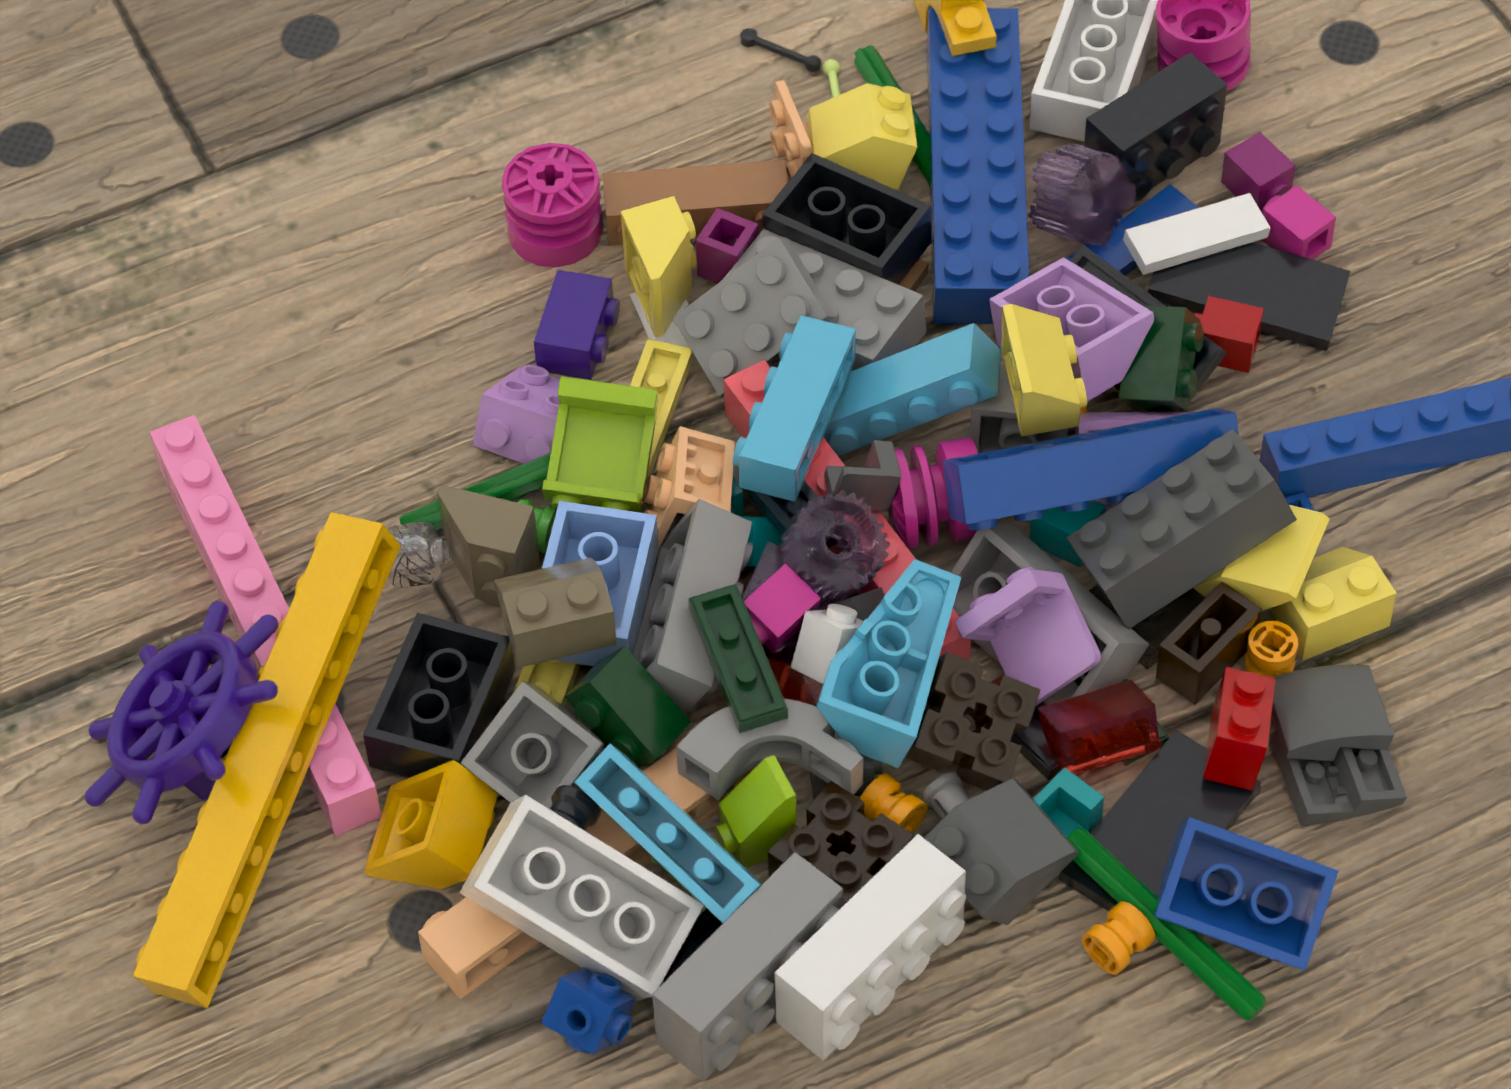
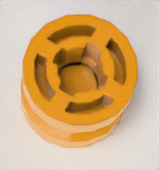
[1244,621,1298,678]
[859,773,928,834]
[1081,901,1156,975]

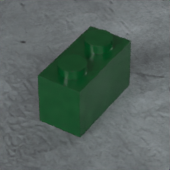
[1119,306,1203,412]
[564,646,691,768]

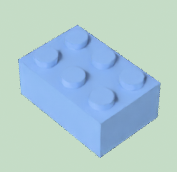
[542,501,659,666]

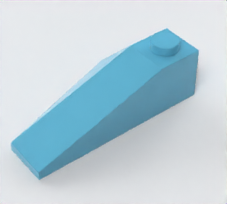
[816,559,961,768]

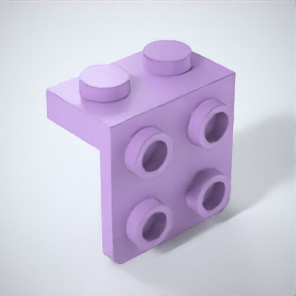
[473,365,560,464]
[955,567,1101,705]

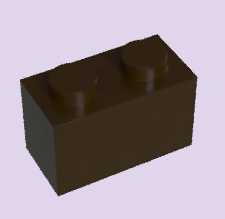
[1155,582,1262,705]

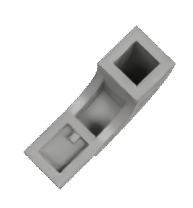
[676,699,863,800]

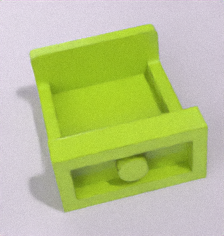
[542,376,659,513]

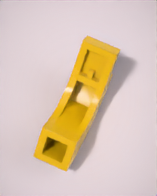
[914,0,997,56]

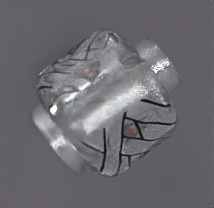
[387,522,450,588]

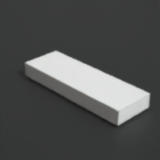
[1123,193,1271,275]

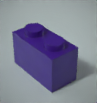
[534,270,620,380]

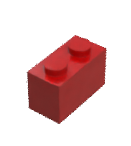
[1203,667,1275,791]

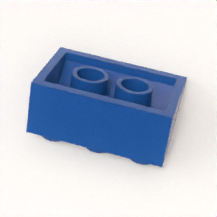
[1154,817,1338,971]

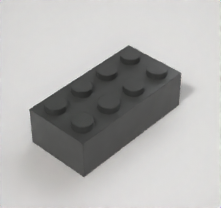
[1066,429,1297,629]

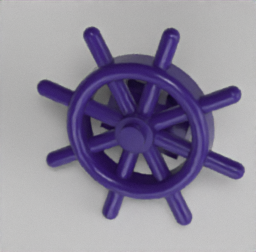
[85,601,278,825]

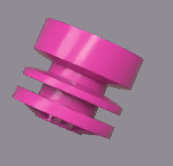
[1156,0,1251,91]
[502,143,603,268]
[888,437,978,550]

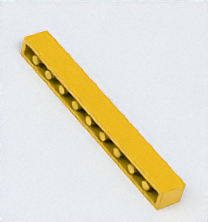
[133,512,401,1009]

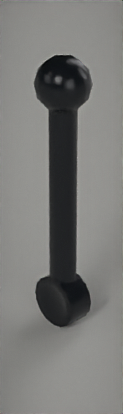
[740,28,822,72]

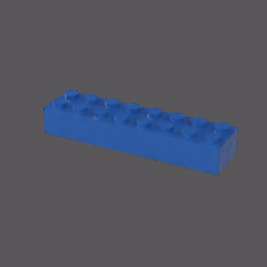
[927,8,1029,324]

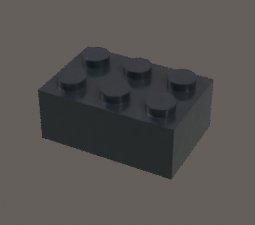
[1082,53,1227,211]
[762,153,932,285]
[363,613,516,778]

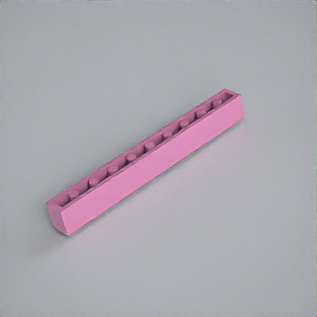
[149,415,381,836]

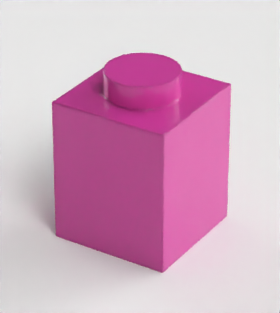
[1261,185,1336,260]
[744,563,821,653]

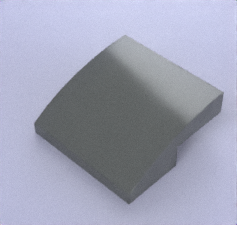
[1272,664,1394,761]
[1270,730,1407,825]

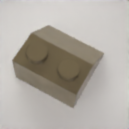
[437,484,541,607]
[494,557,617,668]

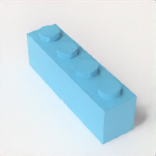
[733,315,856,502]
[823,323,1001,456]
[575,744,762,923]

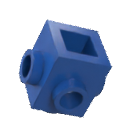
[541,967,636,1054]

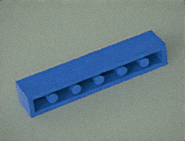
[1260,377,1511,498]
[942,408,1239,530]

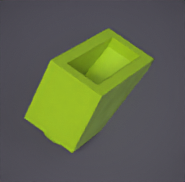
[714,755,797,868]

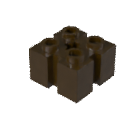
[905,652,1041,791]
[768,781,914,906]

